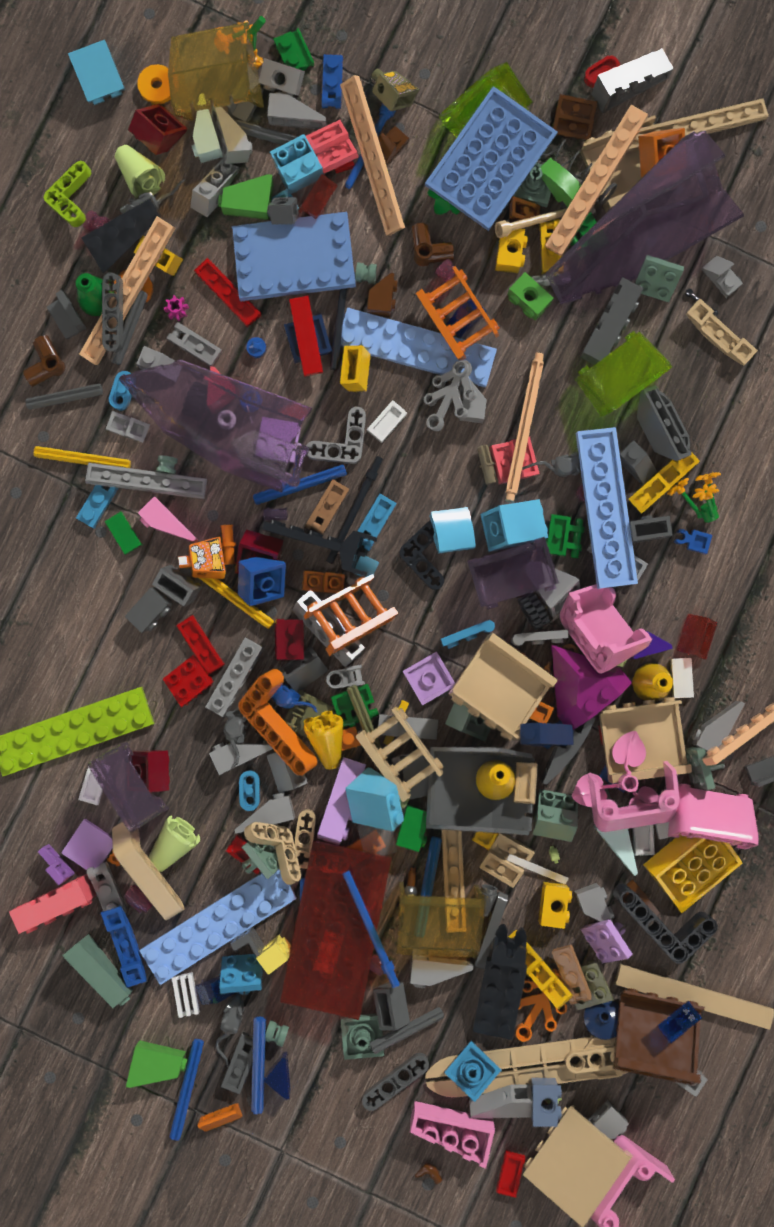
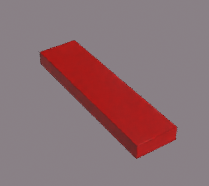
[194,258,261,328]
[289,296,323,377]

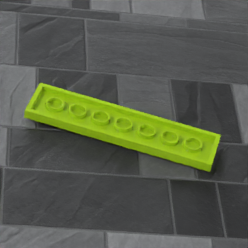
[0,687,155,777]

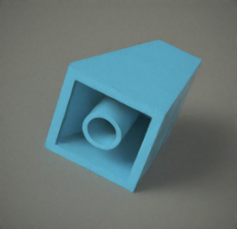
[68,40,125,105]
[480,499,548,552]
[345,767,404,832]

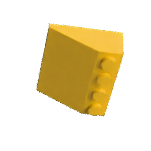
[643,835,743,913]

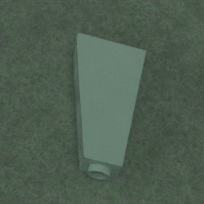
[63,934,133,1008]

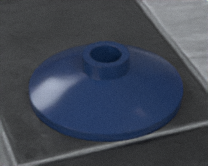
[584,1001,619,1040]

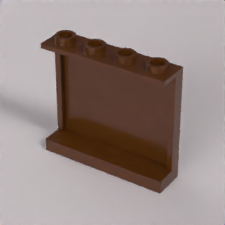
[613,988,705,1086]

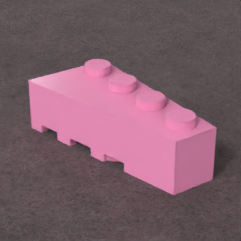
[410,1101,495,1169]

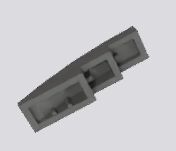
[541,717,596,784]

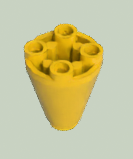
[303,711,343,770]

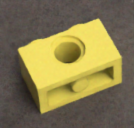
[256,935,291,975]

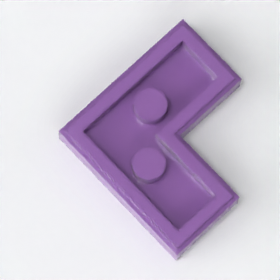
[38,844,75,885]

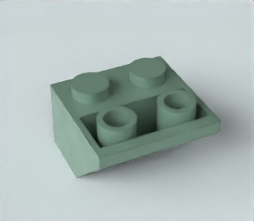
[532,789,578,842]

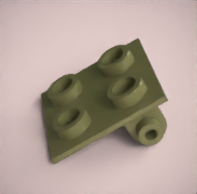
[284,690,334,738]
[575,960,614,1010]

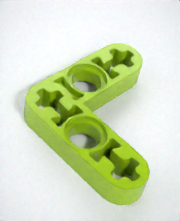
[44,161,91,227]

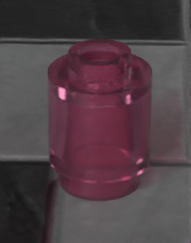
[123,884,153,914]

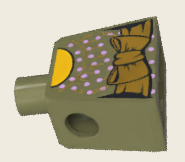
[371,68,420,111]

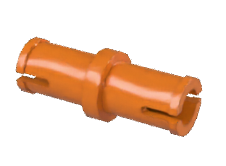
[221,525,236,565]

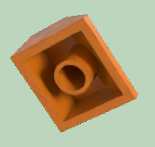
[638,128,687,178]

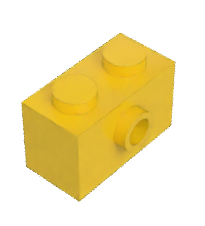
[340,345,371,392]

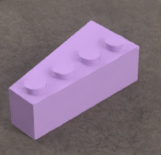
[317,757,366,845]

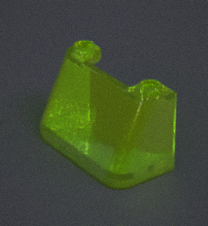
[438,62,533,138]
[575,331,673,417]

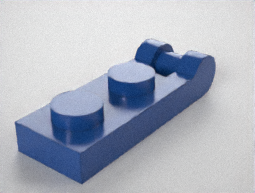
[322,55,343,109]

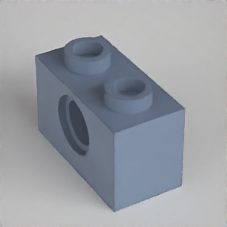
[531,1078,561,1127]

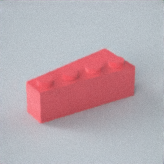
[9,874,97,934]

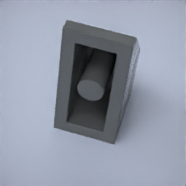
[620,440,657,485]

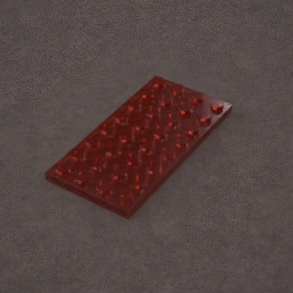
[280,840,392,1020]

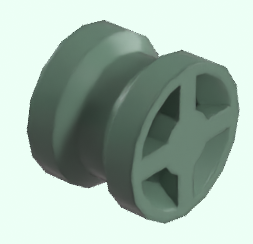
[156,455,178,474]

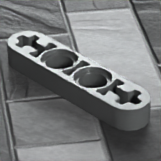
[102,272,123,353]
[473,891,508,969]
[362,1053,429,1111]

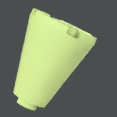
[115,145,165,199]
[148,816,200,872]

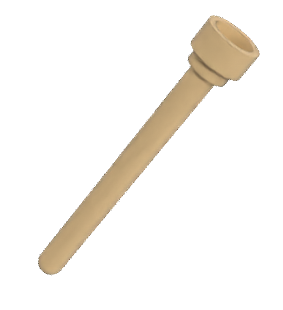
[495,208,568,238]

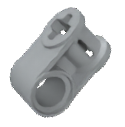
[326,665,365,688]

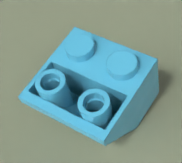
[270,134,323,194]

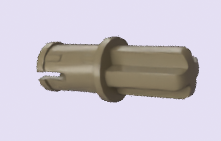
[477,445,498,485]

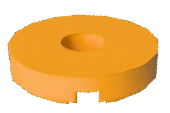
[137,64,177,105]

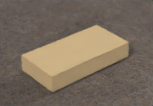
[514,762,538,804]

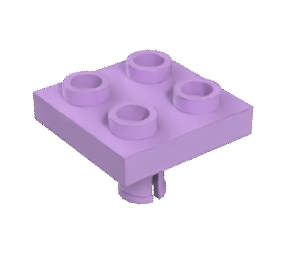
[580,919,632,963]

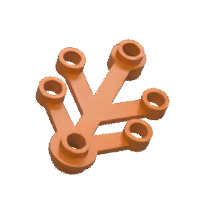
[515,969,567,1042]

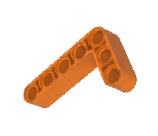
[238,669,317,776]

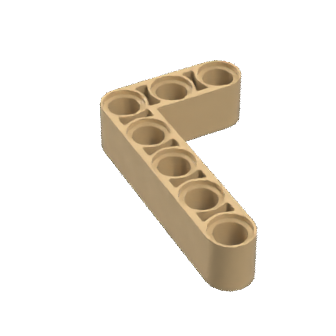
[112,817,184,920]

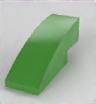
[536,158,582,208]

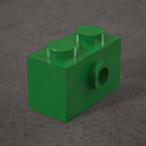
[396,804,427,852]

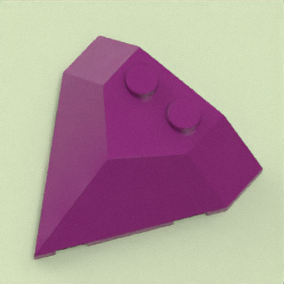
[551,645,632,730]

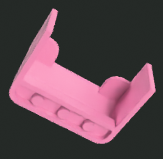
[587,761,680,832]
[590,1135,675,1227]

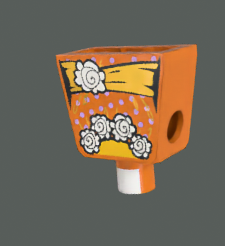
[178,537,226,579]

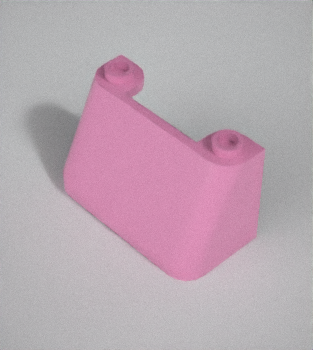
[560,584,652,673]
[668,784,759,850]

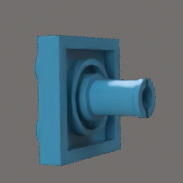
[219,954,262,995]
[444,1041,502,1102]

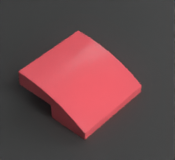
[306,120,358,174]
[489,436,540,485]

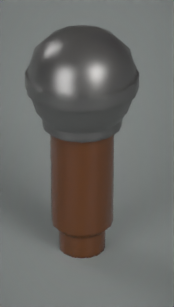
[403,868,417,899]

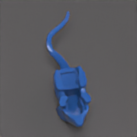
[271,684,318,713]

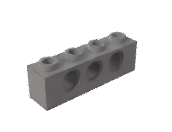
[292,590,365,667]
[205,637,264,717]

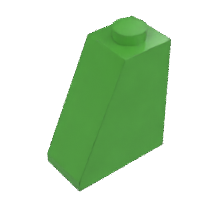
[218,174,274,220]
[126,1040,188,1088]

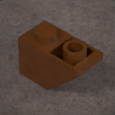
[367,273,398,317]

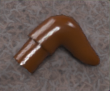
[415,1163,442,1184]

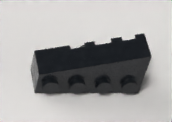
[81,197,161,274]

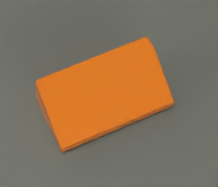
[197,1103,242,1131]

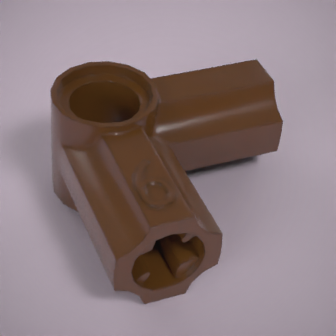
[411,223,454,267]
[23,335,65,387]

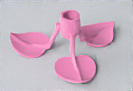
[572,731,659,807]

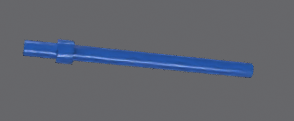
[342,870,400,988]

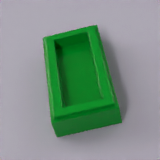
[105,511,143,555]

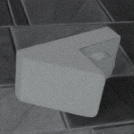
[701,256,743,298]

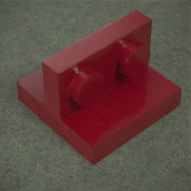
[275,619,304,660]

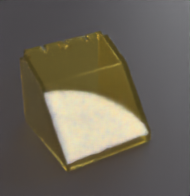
[168,22,264,121]
[396,881,485,958]

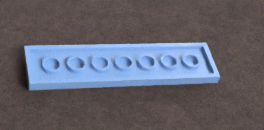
[340,307,497,387]
[575,427,638,589]
[139,869,297,985]

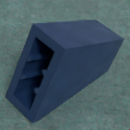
[520,723,574,746]

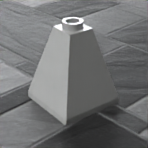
[525,561,580,618]

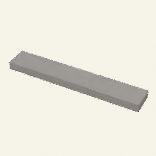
[85,463,207,499]

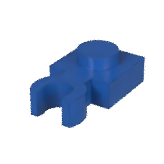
[674,529,712,555]

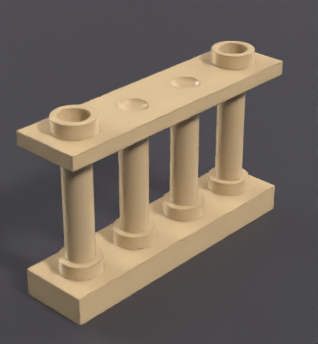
[355,707,444,802]

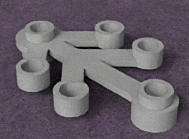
[424,360,477,431]

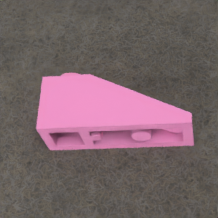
[138,496,199,543]

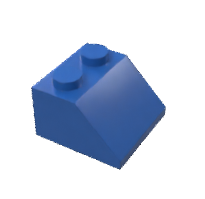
[238,557,286,606]

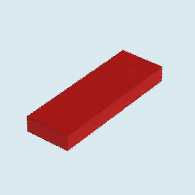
[176,615,225,675]

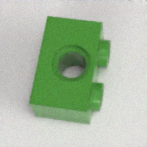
[507,272,554,321]

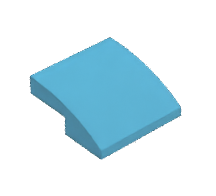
[429,507,476,554]

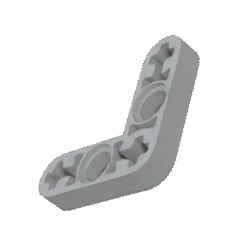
[305,407,366,464]

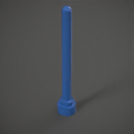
[345,103,396,189]

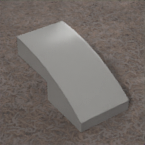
[106,411,150,443]

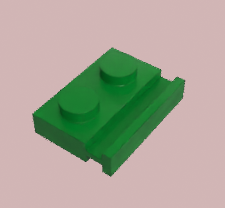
[273,28,315,71]

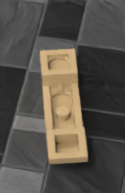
[686,299,758,366]

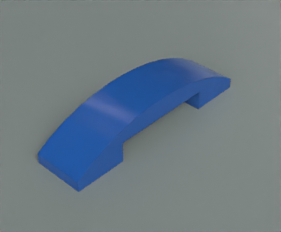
[101,906,147,988]

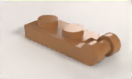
[305,479,350,535]
[552,944,592,1005]

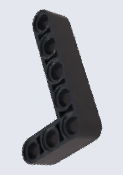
[613,884,718,964]

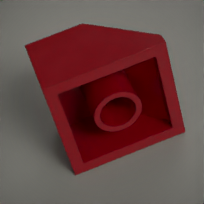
[128,104,188,155]
[235,529,284,574]
[126,750,170,793]

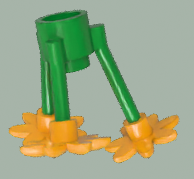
[667,472,721,523]

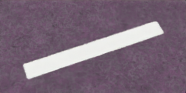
[507,854,569,884]

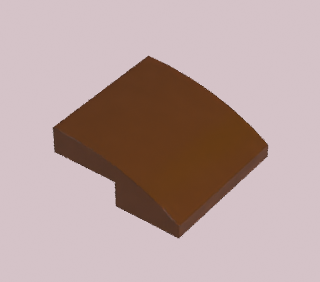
[553,94,597,141]

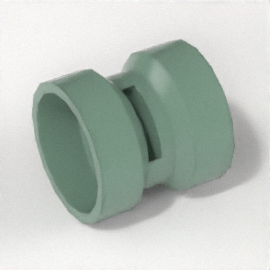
[355,262,377,284]
[265,1020,289,1047]

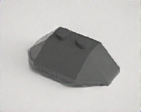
[637,385,692,461]

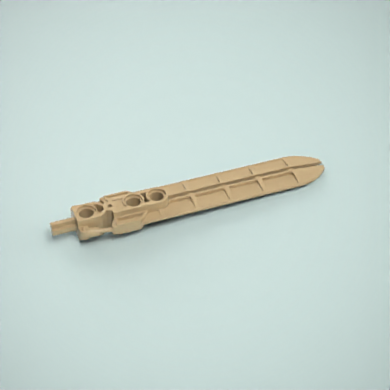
[425,1035,629,1097]

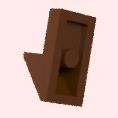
[378,126,409,166]
[509,196,540,226]

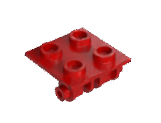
[163,655,214,708]

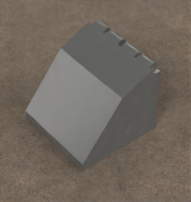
[426,747,535,835]

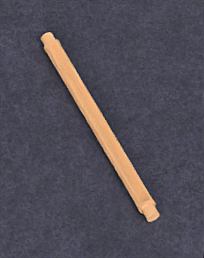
[505,353,544,502]

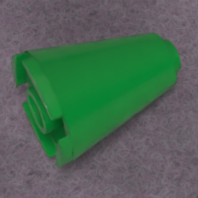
[76,273,114,317]

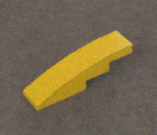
[628,452,700,514]
[508,930,573,1010]

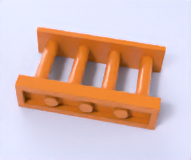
[416,266,500,360]
[303,575,398,656]

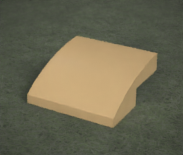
[479,833,535,888]

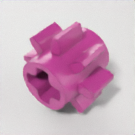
[164,295,189,321]

